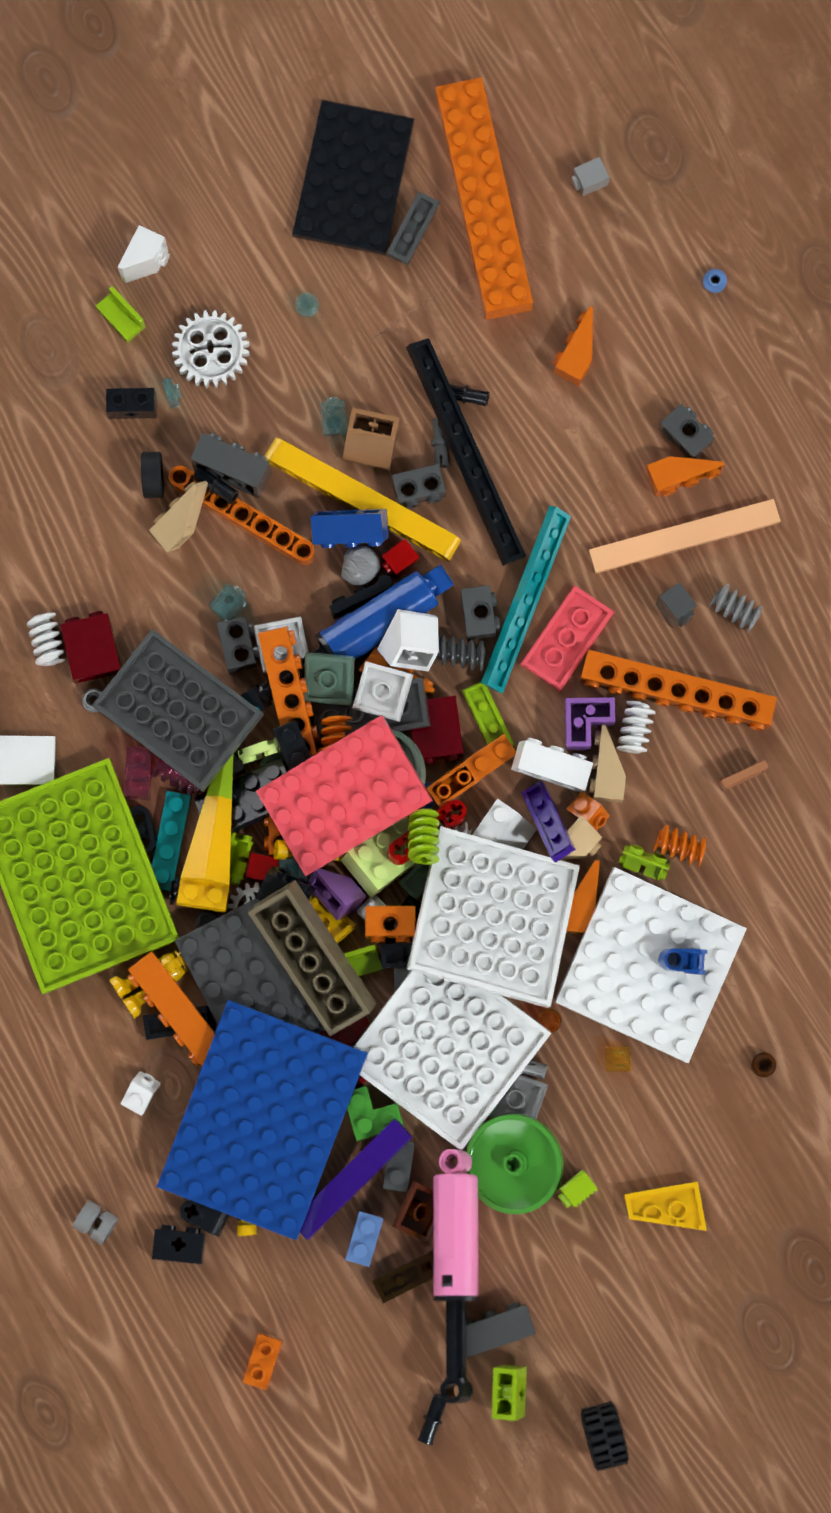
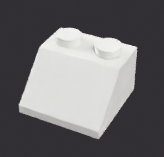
[118,225,170,283]
[473,799,537,850]

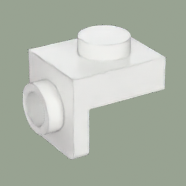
[121,1072,161,1116]

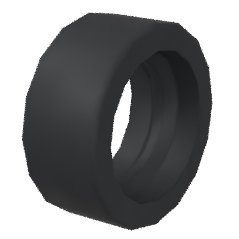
[141,452,164,498]

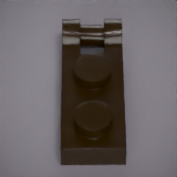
[372,1250,433,1303]

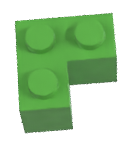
[347,1086,404,1141]

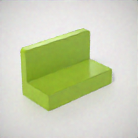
[96,286,146,343]
[344,944,383,977]

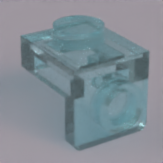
[321,398,347,436]

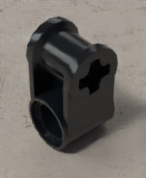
[180,1200,229,1237]

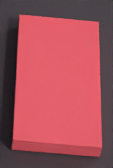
[520,585,614,692]

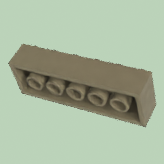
[248,880,376,1036]

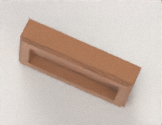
[719,760,769,791]

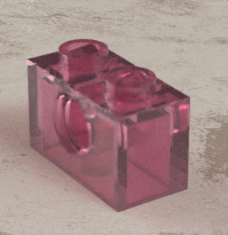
[124,747,154,800]

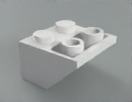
[377,609,439,671]

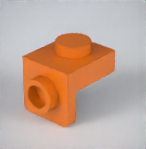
[566,791,610,831]

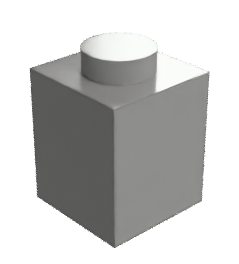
[571,157,610,196]

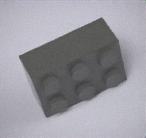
[191,433,271,498]

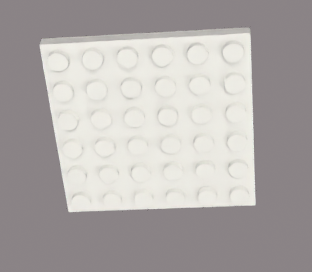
[407,826,580,1008]
[554,867,747,1063]
[353,970,551,1151]

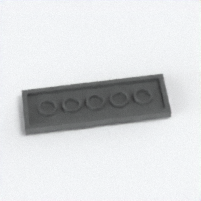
[286,677,431,747]

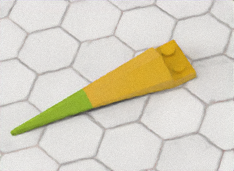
[176,755,233,912]

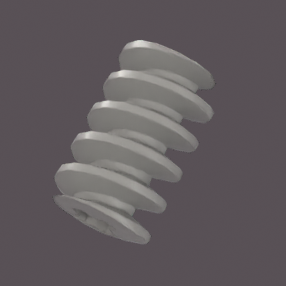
[708,584,762,633]

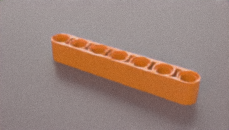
[169,466,315,565]

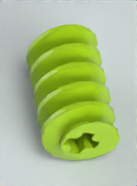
[408,809,440,865]

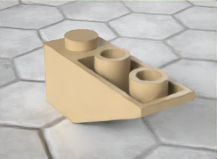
[149,481,208,552]
[589,725,626,803]

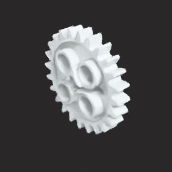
[172,310,250,388]

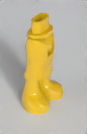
[109,949,190,1019]

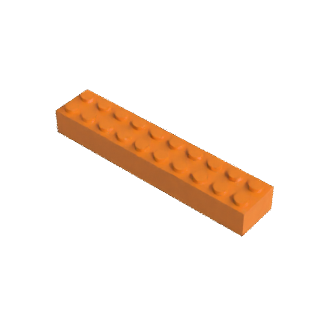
[435,77,533,320]

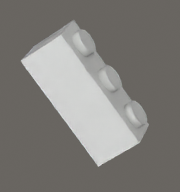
[511,738,593,792]

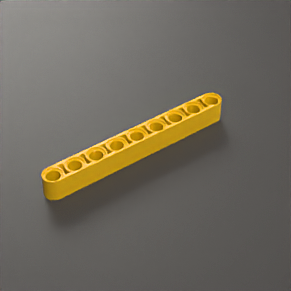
[265,437,461,562]

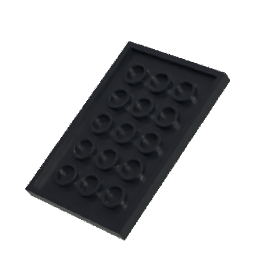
[292,100,414,256]

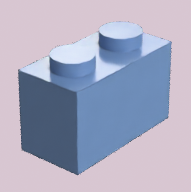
[345,1211,384,1267]

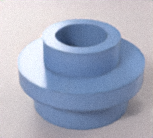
[703,269,727,293]

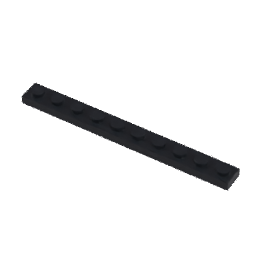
[406,338,526,566]

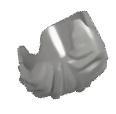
[341,546,382,586]

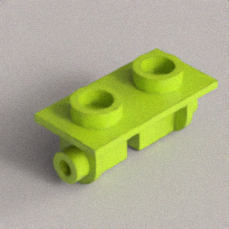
[230,833,254,885]
[618,844,671,881]

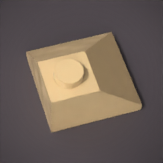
[547,815,602,860]

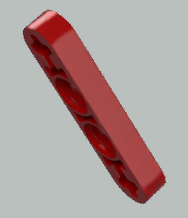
[387,800,467,865]

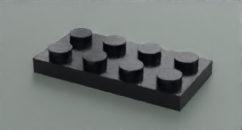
[194,758,288,834]

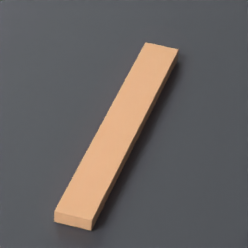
[589,499,781,574]

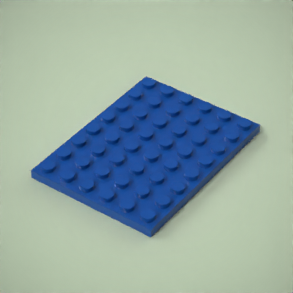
[157,999,368,1241]

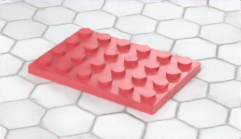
[256,715,433,876]

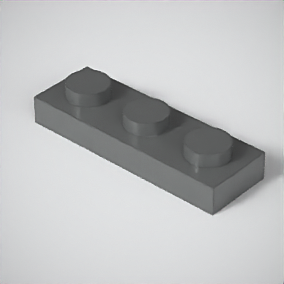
[387,192,440,266]

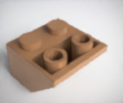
[342,408,400,470]

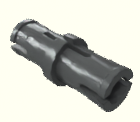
[431,418,449,468]

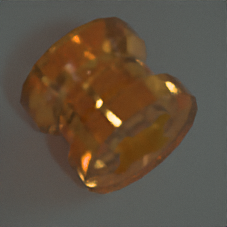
[537,1008,562,1034]

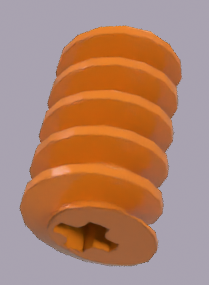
[320,715,352,752]
[652,824,706,868]

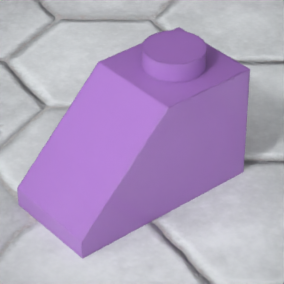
[309,869,366,920]

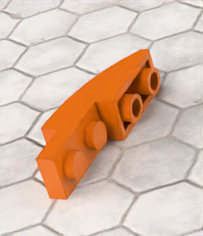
[426,734,516,808]

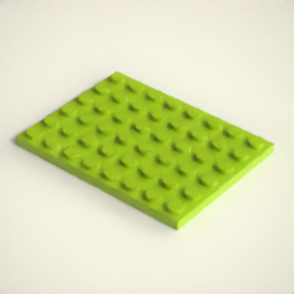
[0,758,180,995]

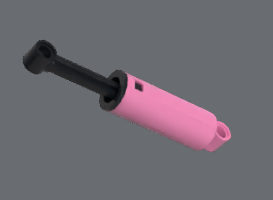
[433,1149,479,1404]

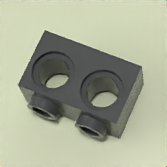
[392,464,446,509]
[217,616,260,673]

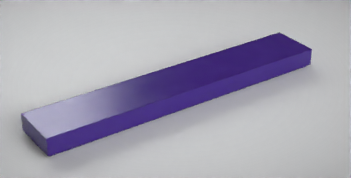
[300,1119,413,1240]

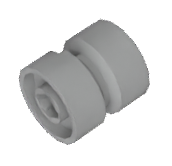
[72,1199,119,1246]

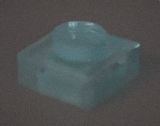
[162,378,182,408]

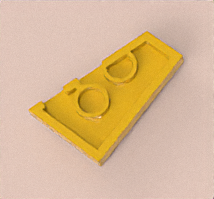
[624,1181,707,1231]

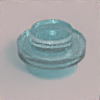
[295,293,319,317]

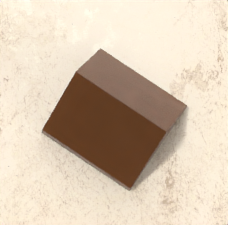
[392,1181,433,1242]

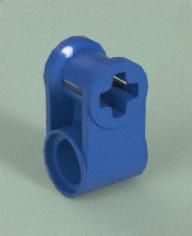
[658,948,708,975]

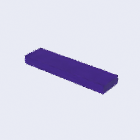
[521,780,576,863]

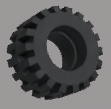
[581,1401,629,1471]

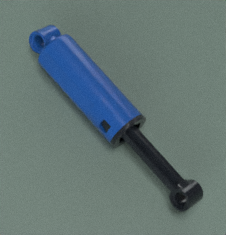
[240,564,454,711]

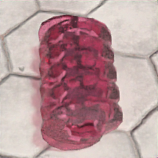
[152,758,201,798]

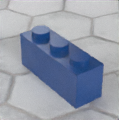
[310,509,389,548]

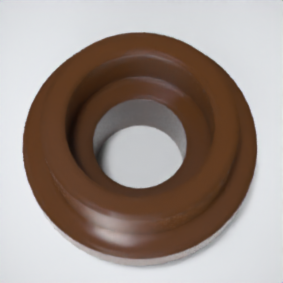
[751,1053,776,1077]

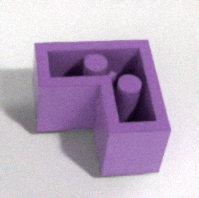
[564,697,615,751]

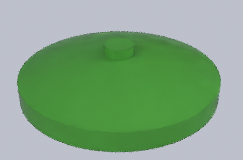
[466,1114,564,1214]

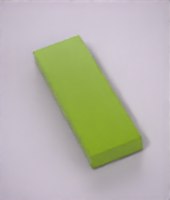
[462,682,515,747]

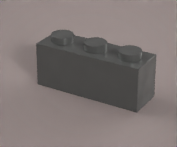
[466,1302,536,1358]

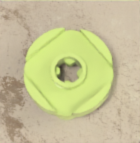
[237,738,282,764]

